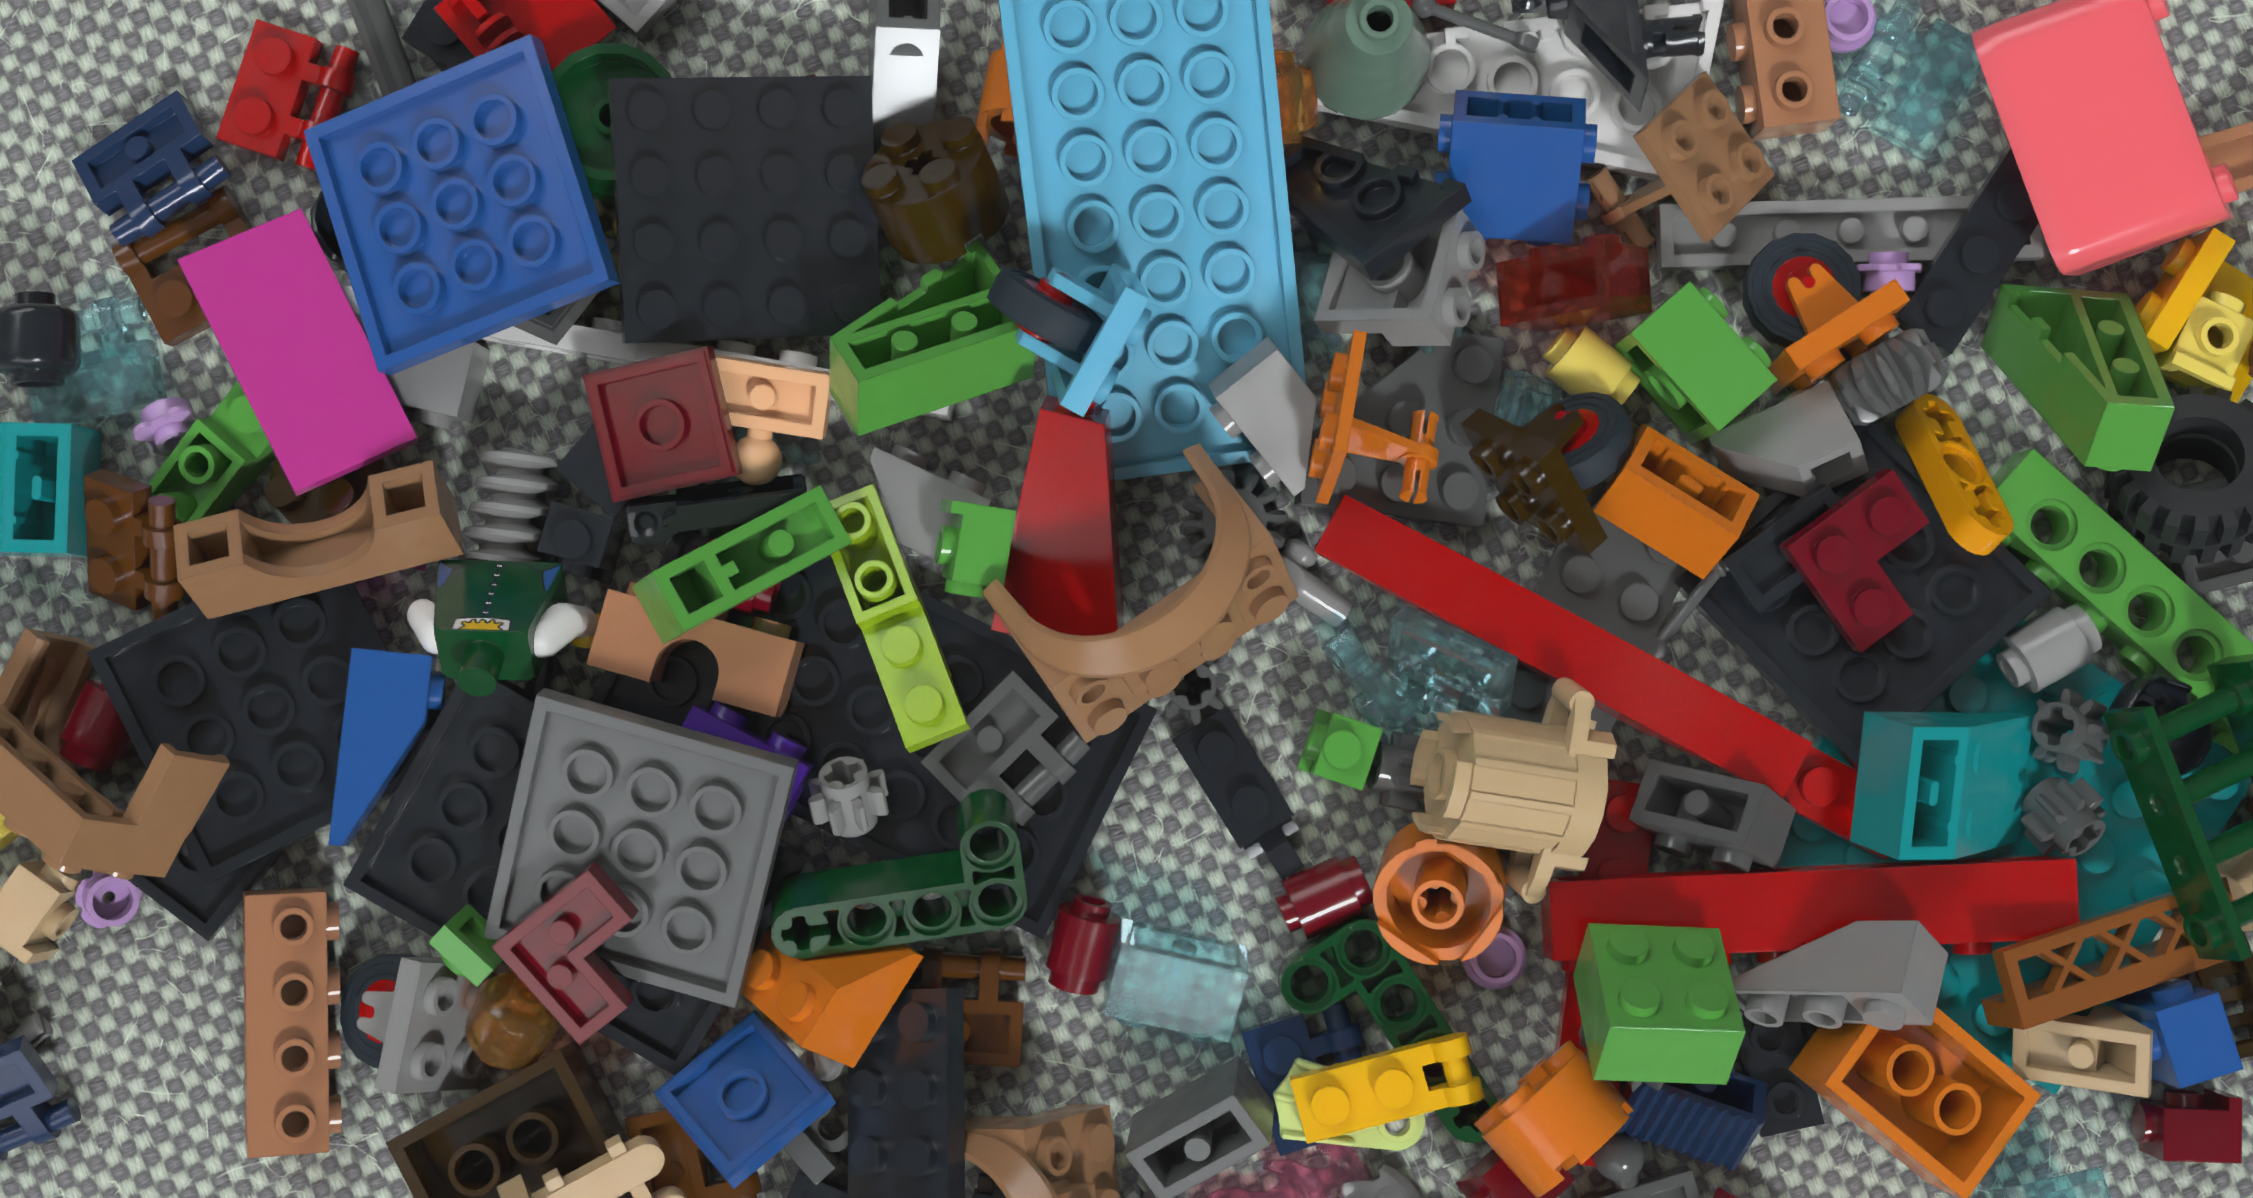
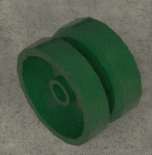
[552,43,672,203]

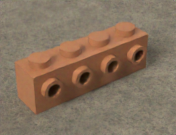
[1726,0,1841,141]
[243,887,342,1159]

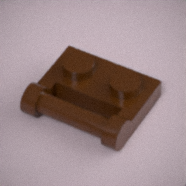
[111,185,252,347]

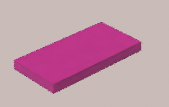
[177,208,418,496]

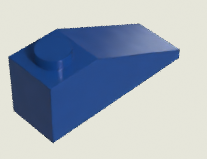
[328,648,447,846]

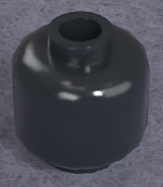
[0,291,81,388]

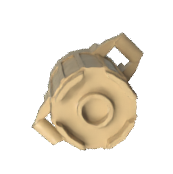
[1410,677,1617,904]

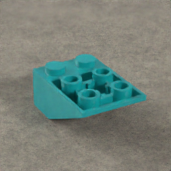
[0,422,101,558]
[1850,712,2033,860]

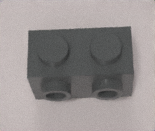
[1629,759,1796,873]
[1125,1056,1275,1198]

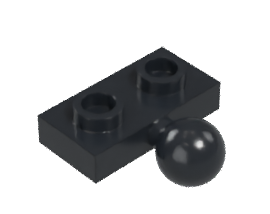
[1738,1007,1825,1137]

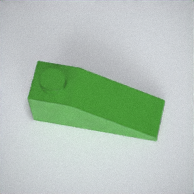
[632,485,852,645]

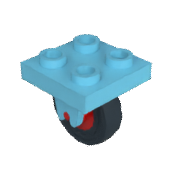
[987,262,1152,417]

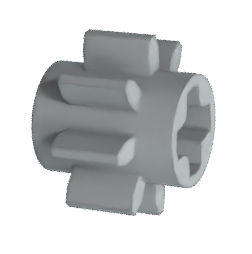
[808,756,889,838]

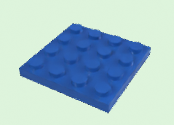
[304,34,620,375]

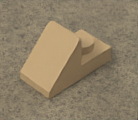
[2012,1004,2153,1098]

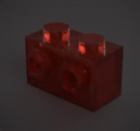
[1496,234,1652,332]

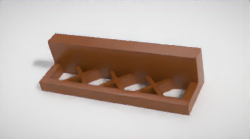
[1981,877,2233,1030]

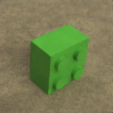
[1613,281,1778,445]
[1573,923,1746,1085]

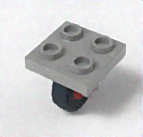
[340,954,501,1094]

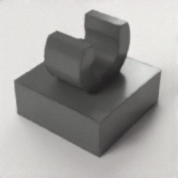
[783,1105,848,1185]

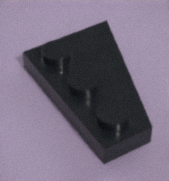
[1284,136,1472,281]

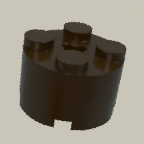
[861,116,1010,265]

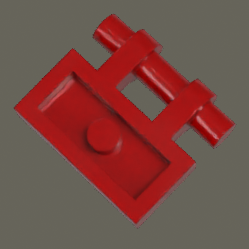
[216,19,360,172]

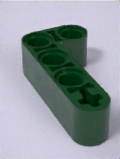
[771,789,1027,958]
[1278,915,1497,1143]

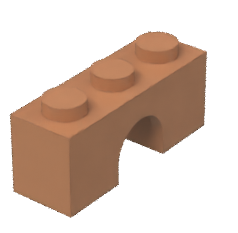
[586,581,805,717]

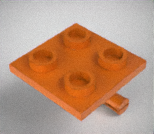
[1308,330,1439,505]

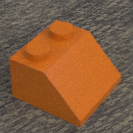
[742,905,923,1068]

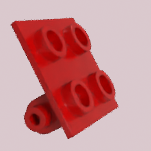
[434,0,617,71]

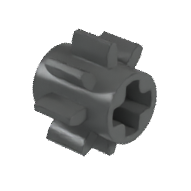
[1163,660,1230,725]
[2031,689,2110,774]
[1366,731,1424,812]
[2021,777,2106,857]

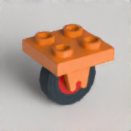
[1742,233,1910,396]

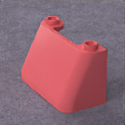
[1972,0,2239,276]

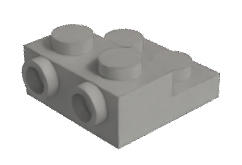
[1314,209,1485,346]

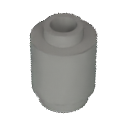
[1996,604,2102,693]

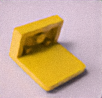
[2135,227,2253,403]

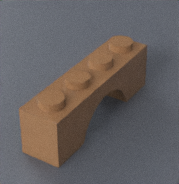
[173,460,464,619]

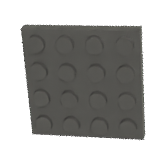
[484,688,800,1008]

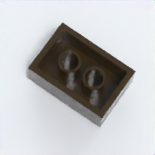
[386,1041,629,1198]

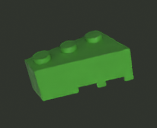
[830,239,1035,436]
[1981,284,2175,472]

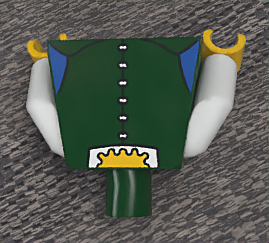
[407,560,601,697]

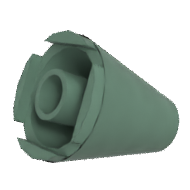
[1302,0,1430,121]

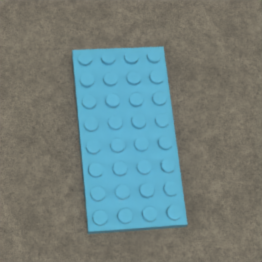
[998,0,1306,481]

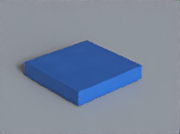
[654,1009,836,1189]

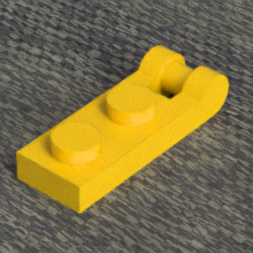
[1290,1032,1485,1144]

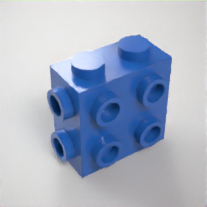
[1435,90,1598,246]

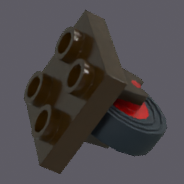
[1460,392,1635,555]

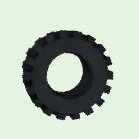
[2104,386,2253,564]

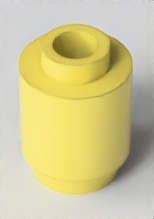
[1543,325,1641,405]

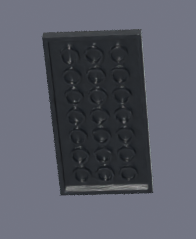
[590,483,1158,940]

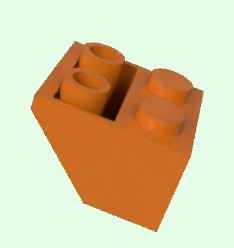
[1593,423,1760,580]

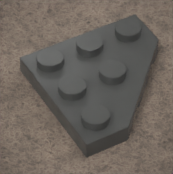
[1294,331,1504,528]

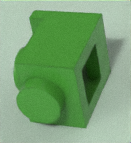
[935,498,1016,598]
[1297,708,1383,791]

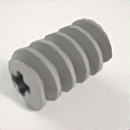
[457,447,561,562]

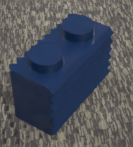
[1617,1071,1768,1172]

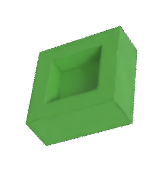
[428,903,503,987]

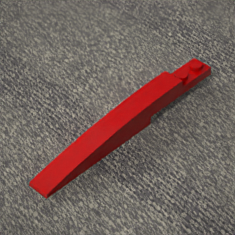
[1312,494,1888,860]

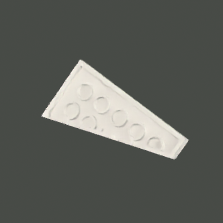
[1312,0,1724,180]

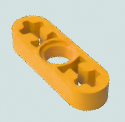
[1895,393,2014,556]

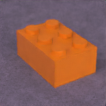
[1788,1007,2041,1198]

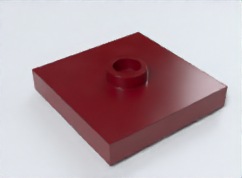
[582,346,743,503]

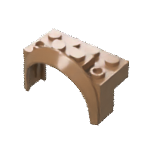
[983,443,1299,744]
[0,628,230,880]
[964,1104,1120,1198]

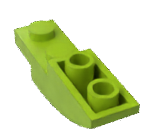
[830,484,971,753]

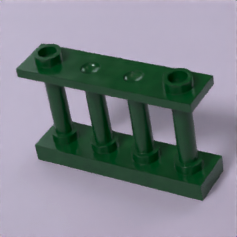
[2103,654,2253,961]

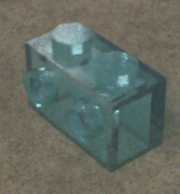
[1103,918,1249,1043]

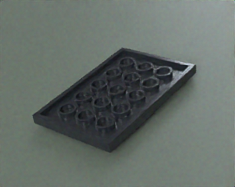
[343,680,811,1075]

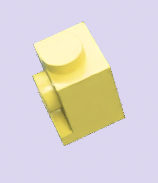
[2155,291,2253,395]

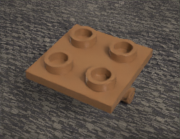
[1584,71,1775,254]

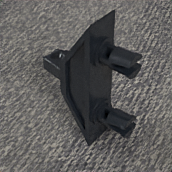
[1511,0,1705,113]

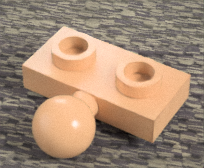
[715,354,832,486]

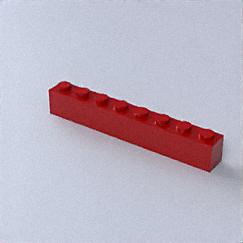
[1541,855,2080,972]

